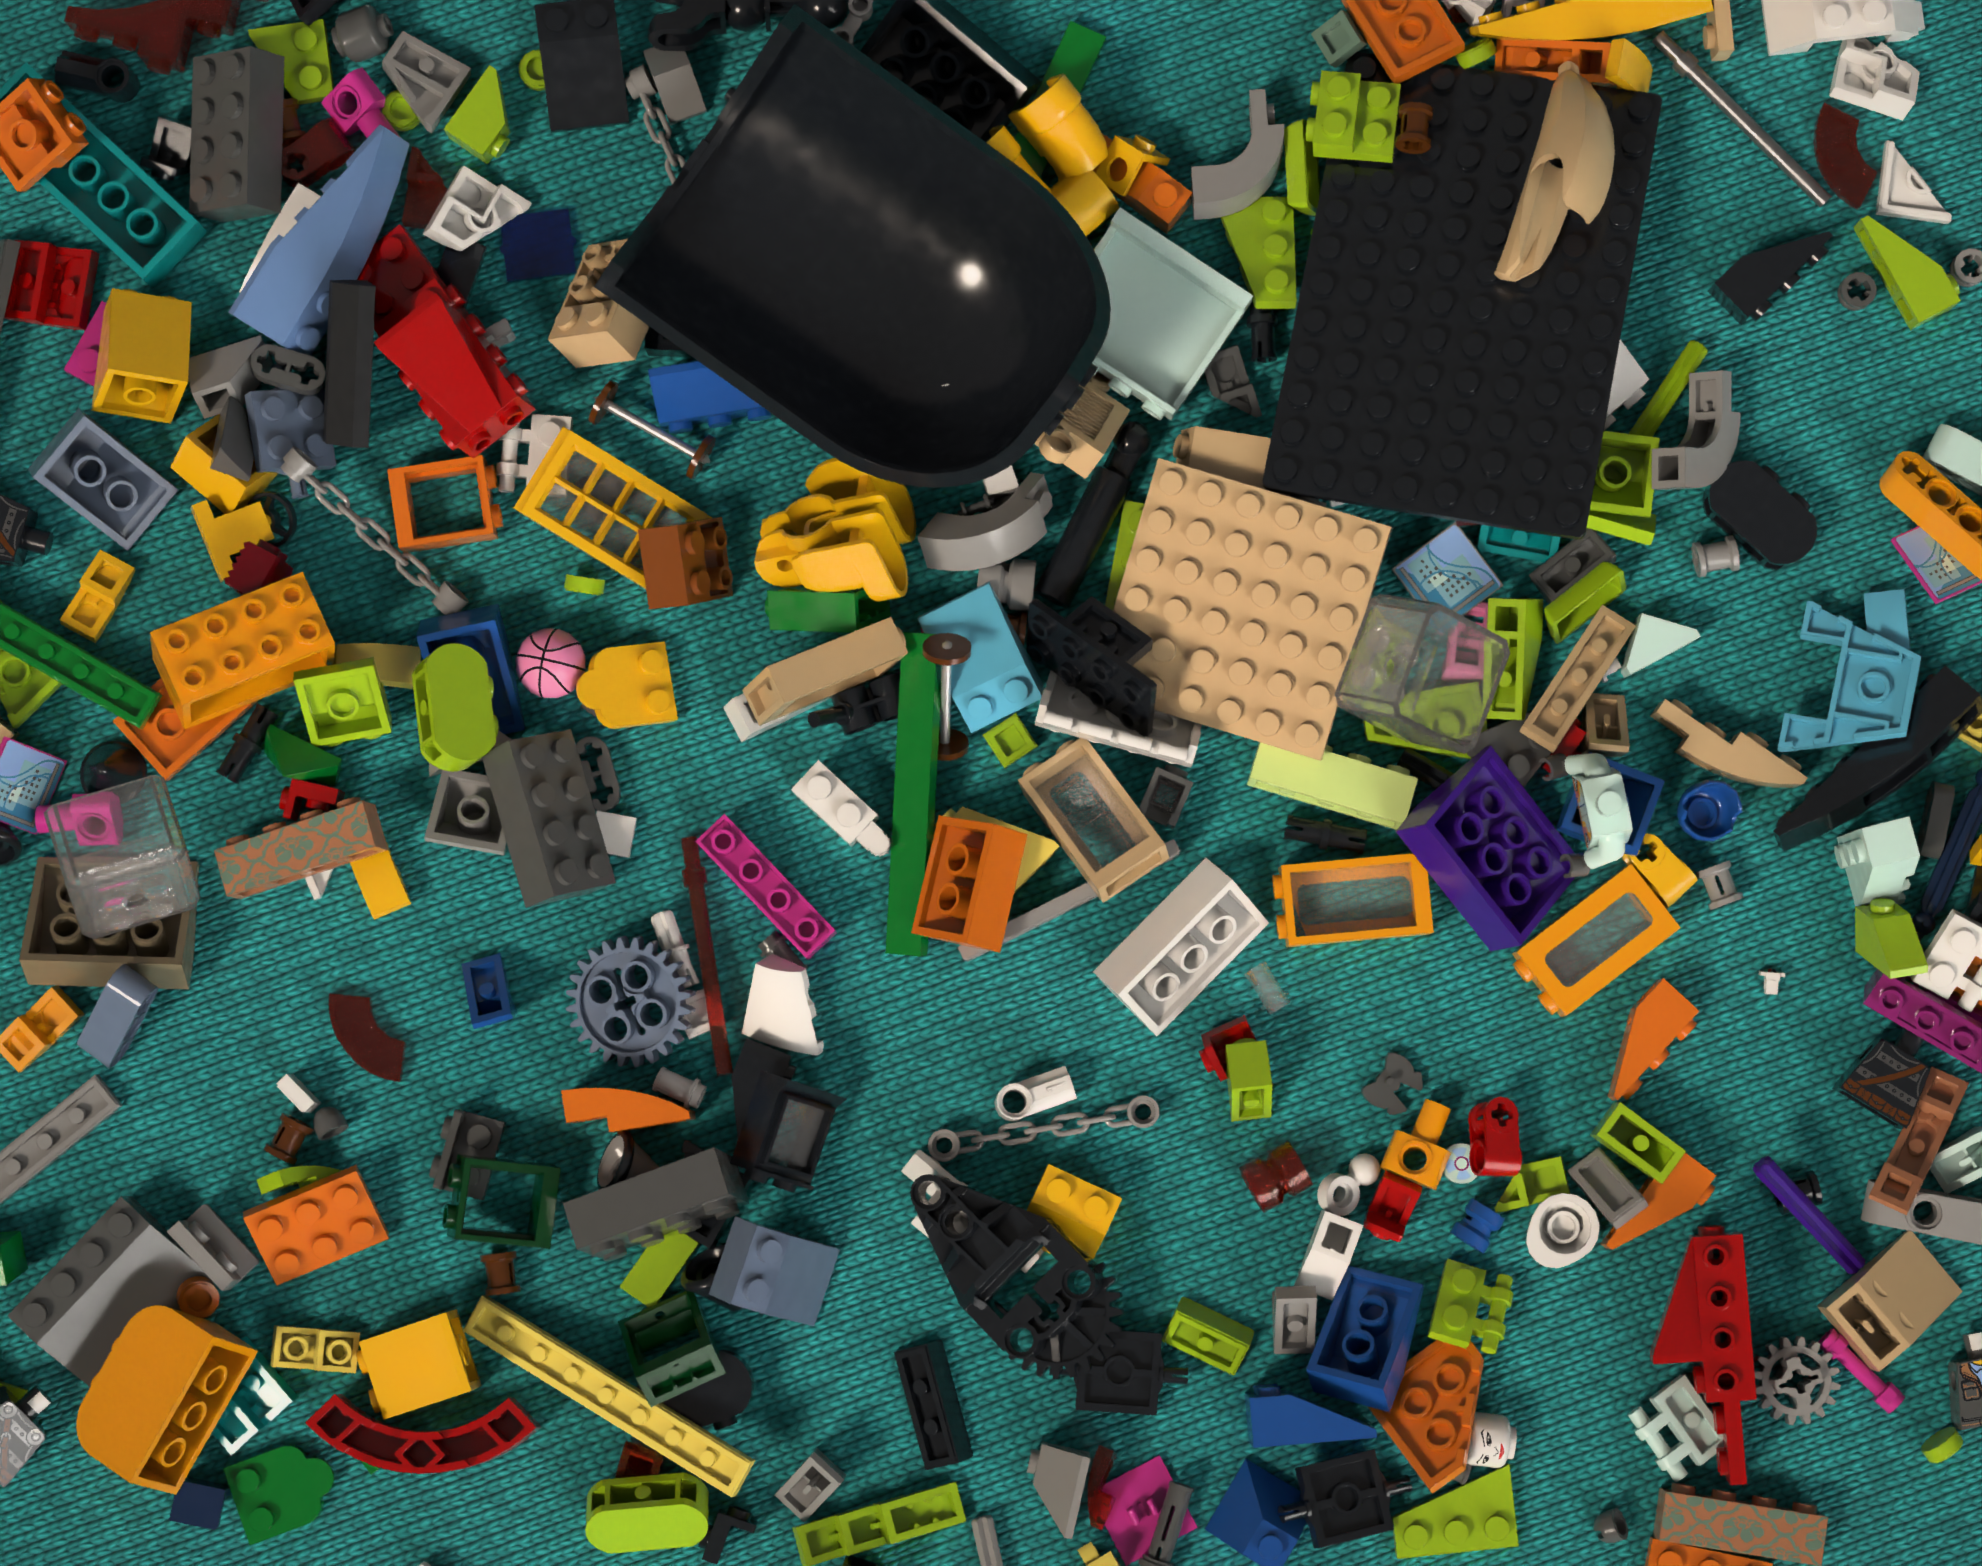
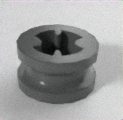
[1837,272,1877,311]

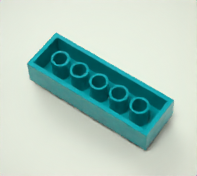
[0,62,207,289]

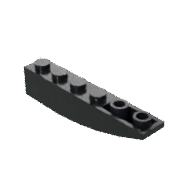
[1773,666,1982,851]

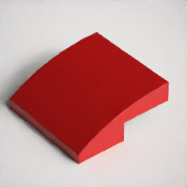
[4,240,100,331]

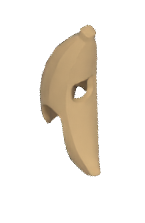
[1494,61,1615,282]

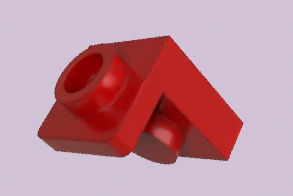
[279,778,345,822]

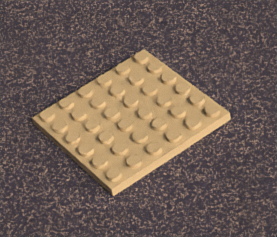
[1113,458,1392,761]

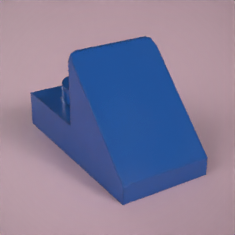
[461,953,517,1029]

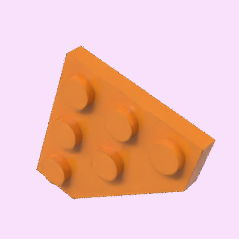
[1367,1340,1484,1494]

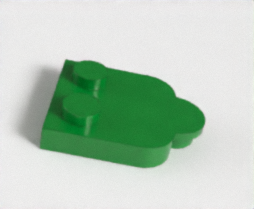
[223,1445,334,1545]

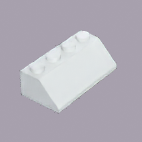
[1093,858,1269,1036]

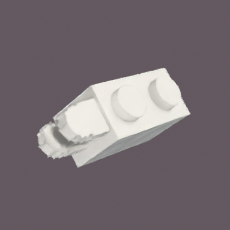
[791,760,891,858]

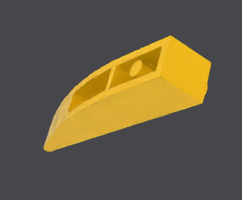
[1468,0,1714,41]

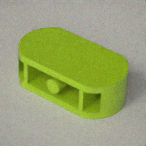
[412,643,499,772]
[585,1472,709,1554]

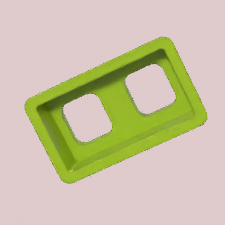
[1284,119,1320,216]
[1544,561,1626,644]

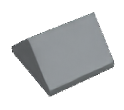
[424,770,508,855]

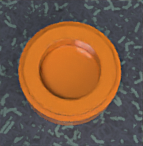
[176,1276,220,1318]

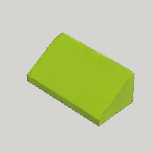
[1162,1297,1254,1376]

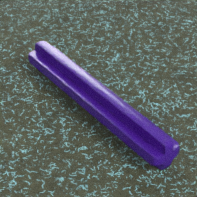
[1753,1156,1865,1274]

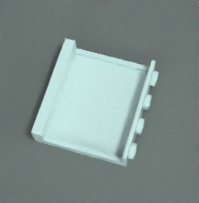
[1092,208,1253,421]

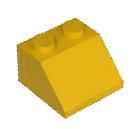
[170,414,279,514]
[1027,1164,1122,1259]

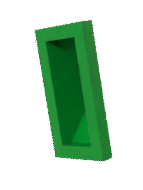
[263,724,342,787]

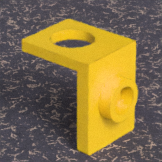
[1096,134,1170,196]

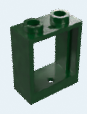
[443,1154,561,1249]
[618,1291,726,1407]

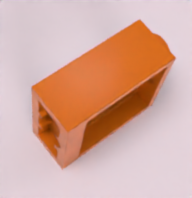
[387,455,503,553]

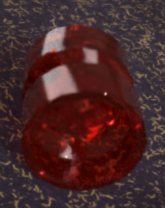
[1238,1140,1313,1213]

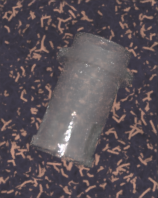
[1244,961,1290,1015]

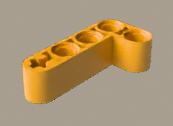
[1879,451,1982,580]

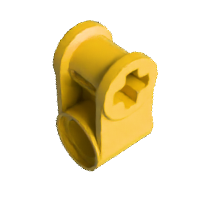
[1622,833,1698,908]

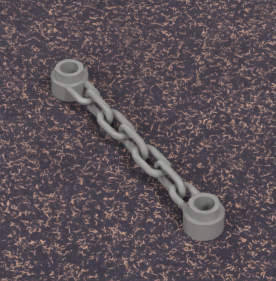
[624,64,686,184]
[280,446,469,615]
[928,1096,1160,1162]

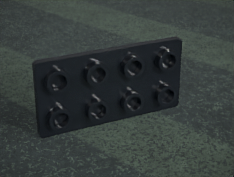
[1026,596,1157,737]

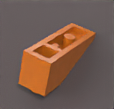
[1494,39,1617,87]
[1093,134,1193,234]
[1600,1153,1717,1250]

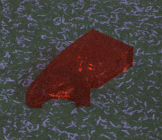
[402,147,448,229]
[1088,1445,1117,1531]

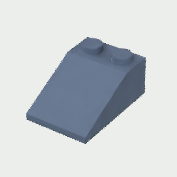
[28,408,178,551]
[709,1216,840,1326]

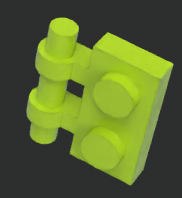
[1427,1259,1514,1354]

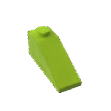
[1853,215,1961,331]
[1484,597,1543,720]

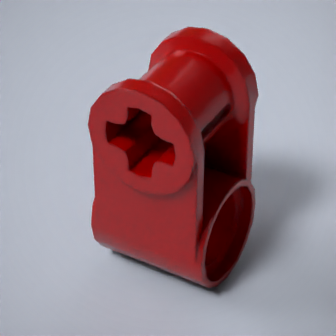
[1468,1097,1522,1176]

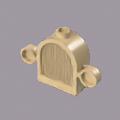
[1034,372,1130,479]

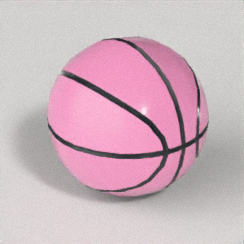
[516,628,586,698]

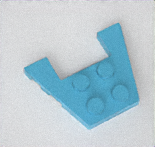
[1778,601,1921,752]

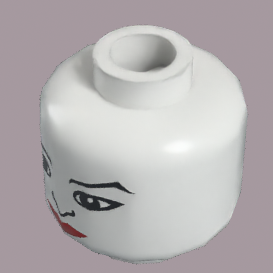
[1467,1412,1517,1468]

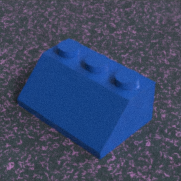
[648,361,772,434]

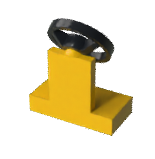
[190,491,297,582]

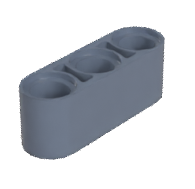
[77,964,158,1069]

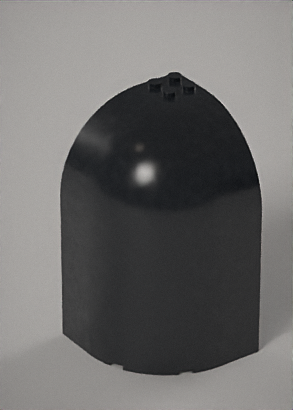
[594,4,1111,488]

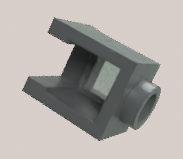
[1139,764,1194,830]

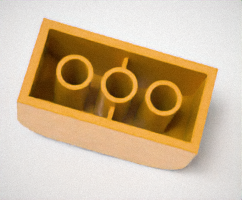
[76,1305,258,1495]

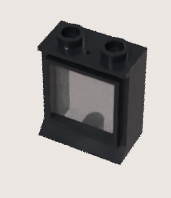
[730,1070,847,1193]

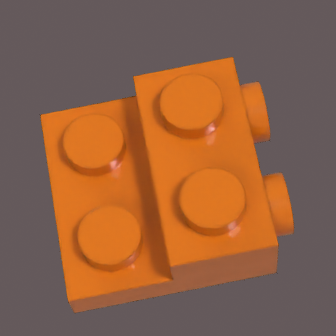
[0,78,89,192]

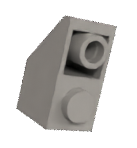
[188,335,273,419]

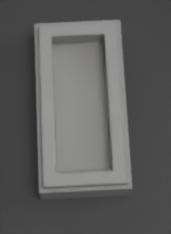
[1567,1147,1649,1230]

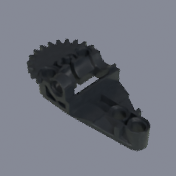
[910,1174,1124,1379]

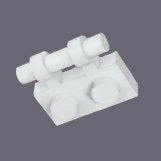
[496,414,573,498]
[1910,909,1982,1012]

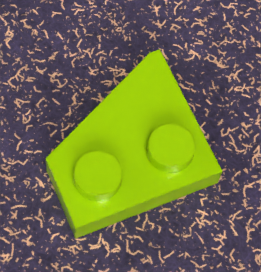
[248,19,334,105]

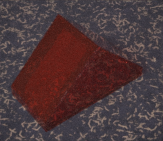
[615,1437,667,1478]

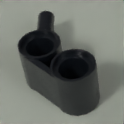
[808,672,900,735]

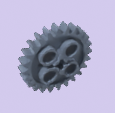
[566,936,696,1067]

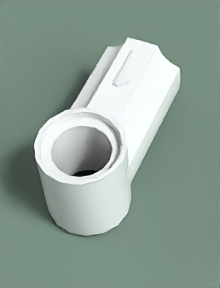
[994,1066,1077,1122]

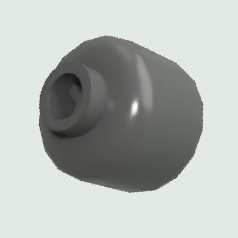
[331,5,394,62]

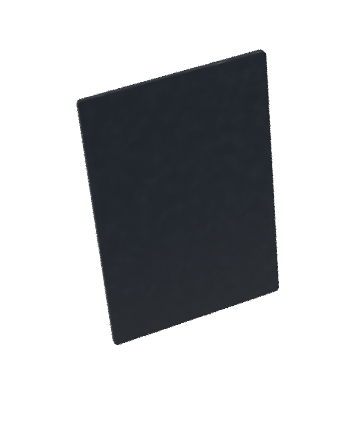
[1263,52,1662,540]

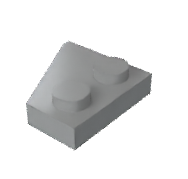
[382,31,471,133]

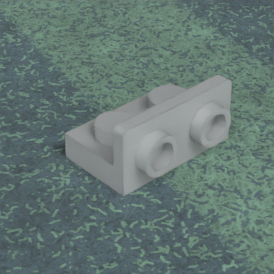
[167,1204,259,1291]

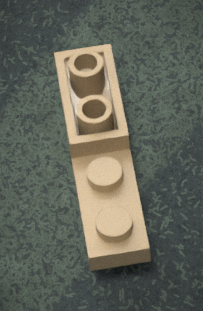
[1650,699,1808,788]

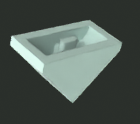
[1620,613,1701,678]
[1930,1126,1982,1193]

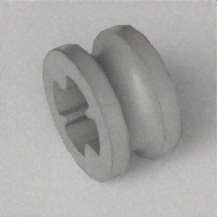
[1950,248,1982,287]

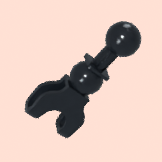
[648,0,849,51]

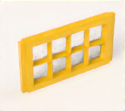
[513,426,712,589]

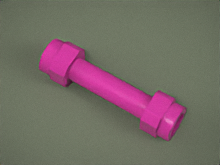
[1818,1328,1905,1414]

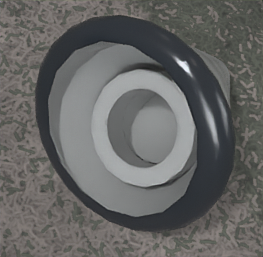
[597,1131,659,1190]

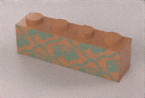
[214,797,388,899]
[1653,1482,1828,1566]

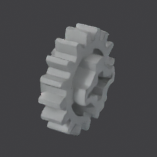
[1754,1336,1841,1425]

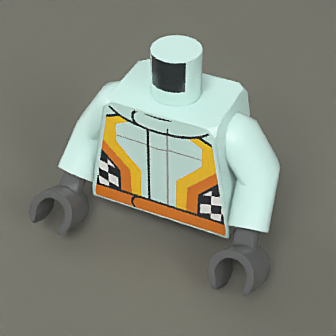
[1539,753,1633,878]

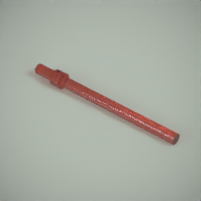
[681,836,733,1076]

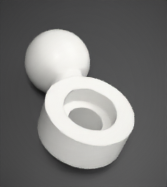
[1317,1153,1381,1216]

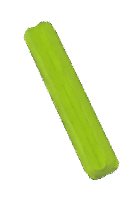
[1629,340,1708,437]

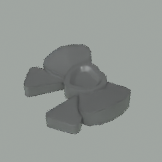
[1361,1052,1423,1115]

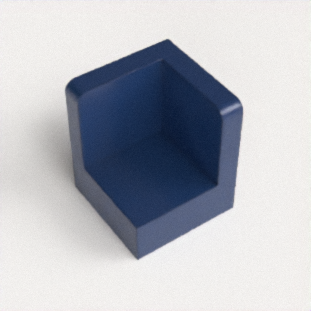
[169,1477,231,1530]

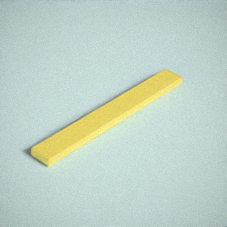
[463,1295,755,1498]

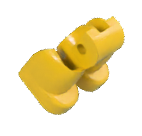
[986,73,1119,237]
[754,458,916,602]

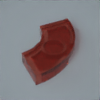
[1814,102,1878,210]
[329,993,406,1082]

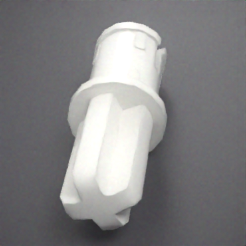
[651,910,700,989]

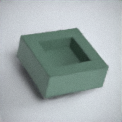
[1311,10,1367,68]

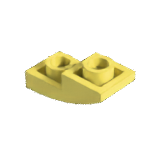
[334,643,421,689]
[270,1325,360,1373]

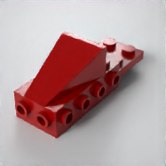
[357,224,536,459]
[1650,1225,1757,1485]

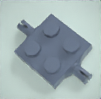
[244,364,336,499]

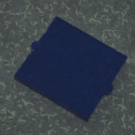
[499,208,577,282]

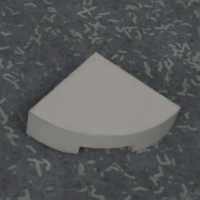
[484,318,516,347]

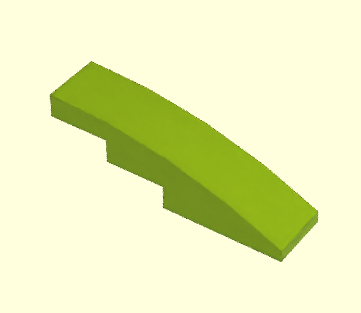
[792,1482,966,1566]

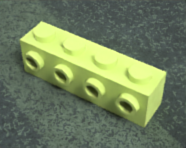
[1247,742,1418,830]

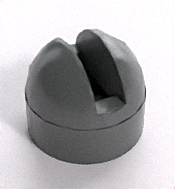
[313,1106,349,1141]
[1593,1508,1628,1543]

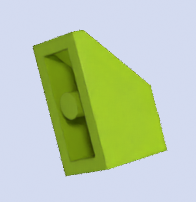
[444,65,510,165]
[1855,898,1928,979]
[1225,1038,1273,1122]
[1590,1102,1686,1184]

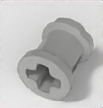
[1691,535,1740,578]
[1696,860,1744,910]

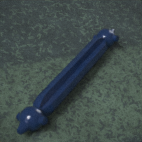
[1912,768,1982,941]

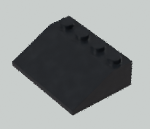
[860,0,1042,142]

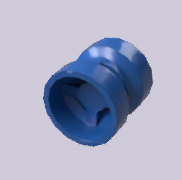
[1450,1198,1505,1254]

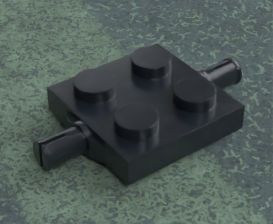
[1049,1330,1188,1416]
[1278,1449,1412,1549]

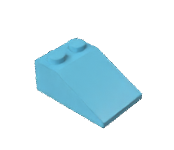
[917,582,1044,733]

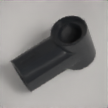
[54,50,140,103]

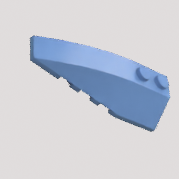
[228,125,410,356]

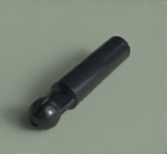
[1034,421,1152,609]

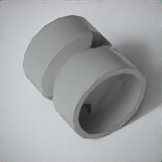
[977,558,1036,612]

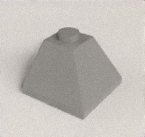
[1027,1441,1091,1539]

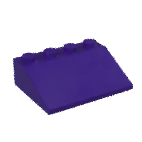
[1396,745,1575,951]

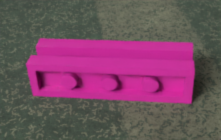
[695,814,837,960]

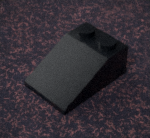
[534,0,629,133]

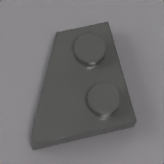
[1457,710,1551,787]

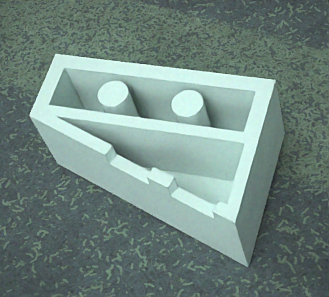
[1834,816,1920,906]

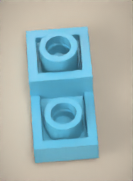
[1864,589,1911,651]

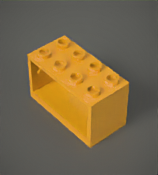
[150,572,335,730]

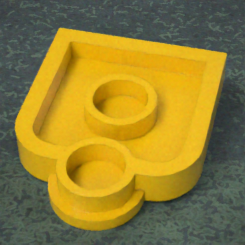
[576,641,678,729]

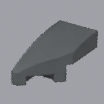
[1204,345,1262,418]

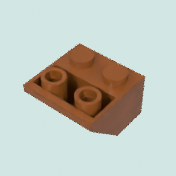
[638,517,733,609]

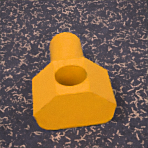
[1380,1099,1451,1190]

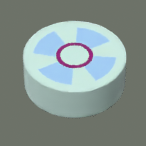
[1443,1143,1477,1184]

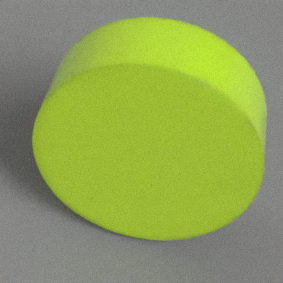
[1455,37,1497,69]
[519,50,545,91]
[382,90,420,131]
[564,574,605,596]
[1921,1427,1963,1463]

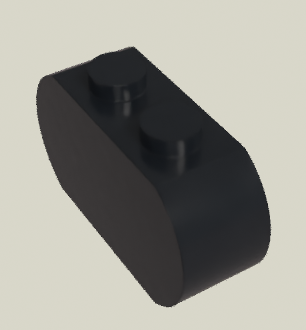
[1703,461,1817,570]
[637,1349,754,1431]

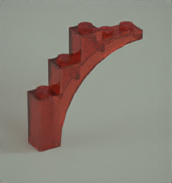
[64,0,270,75]

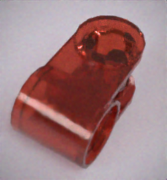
[282,118,356,188]

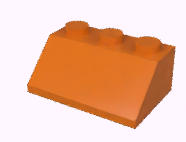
[911,815,1028,953]

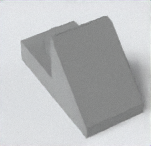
[1272,1286,1317,1354]

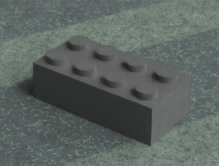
[189,46,284,222]
[482,729,616,908]
[563,1147,749,1261]

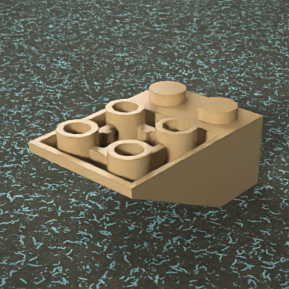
[548,239,649,368]
[1817,1230,1963,1372]

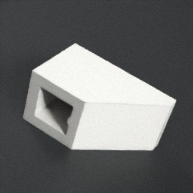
[1294,1210,1364,1300]

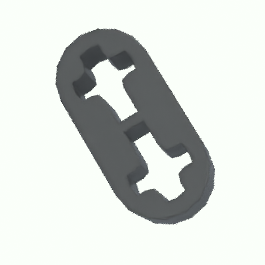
[250,344,326,395]
[576,737,621,812]
[1917,781,1955,859]

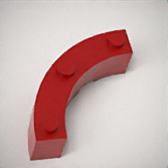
[305,1394,541,1474]

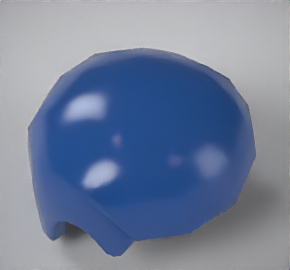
[1677,780,1742,842]

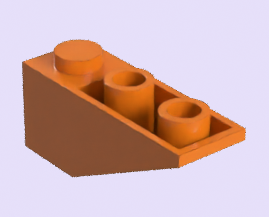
[1608,978,1699,1101]

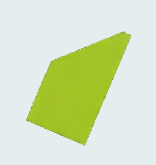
[1494,1156,1571,1213]
[256,1165,342,1195]

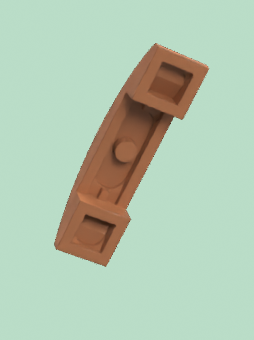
[1868,1066,1969,1215]

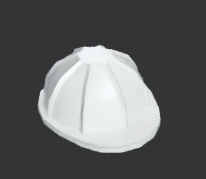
[1526,1193,1600,1268]

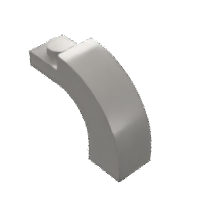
[1191,89,1284,220]
[1652,370,1741,490]
[917,472,1053,571]

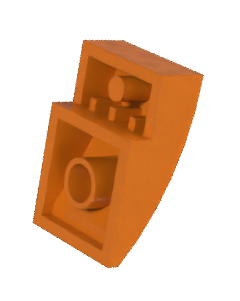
[561,1088,696,1133]

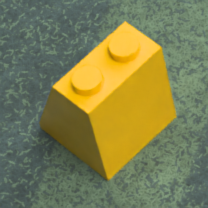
[91,288,192,424]
[356,1309,482,1420]

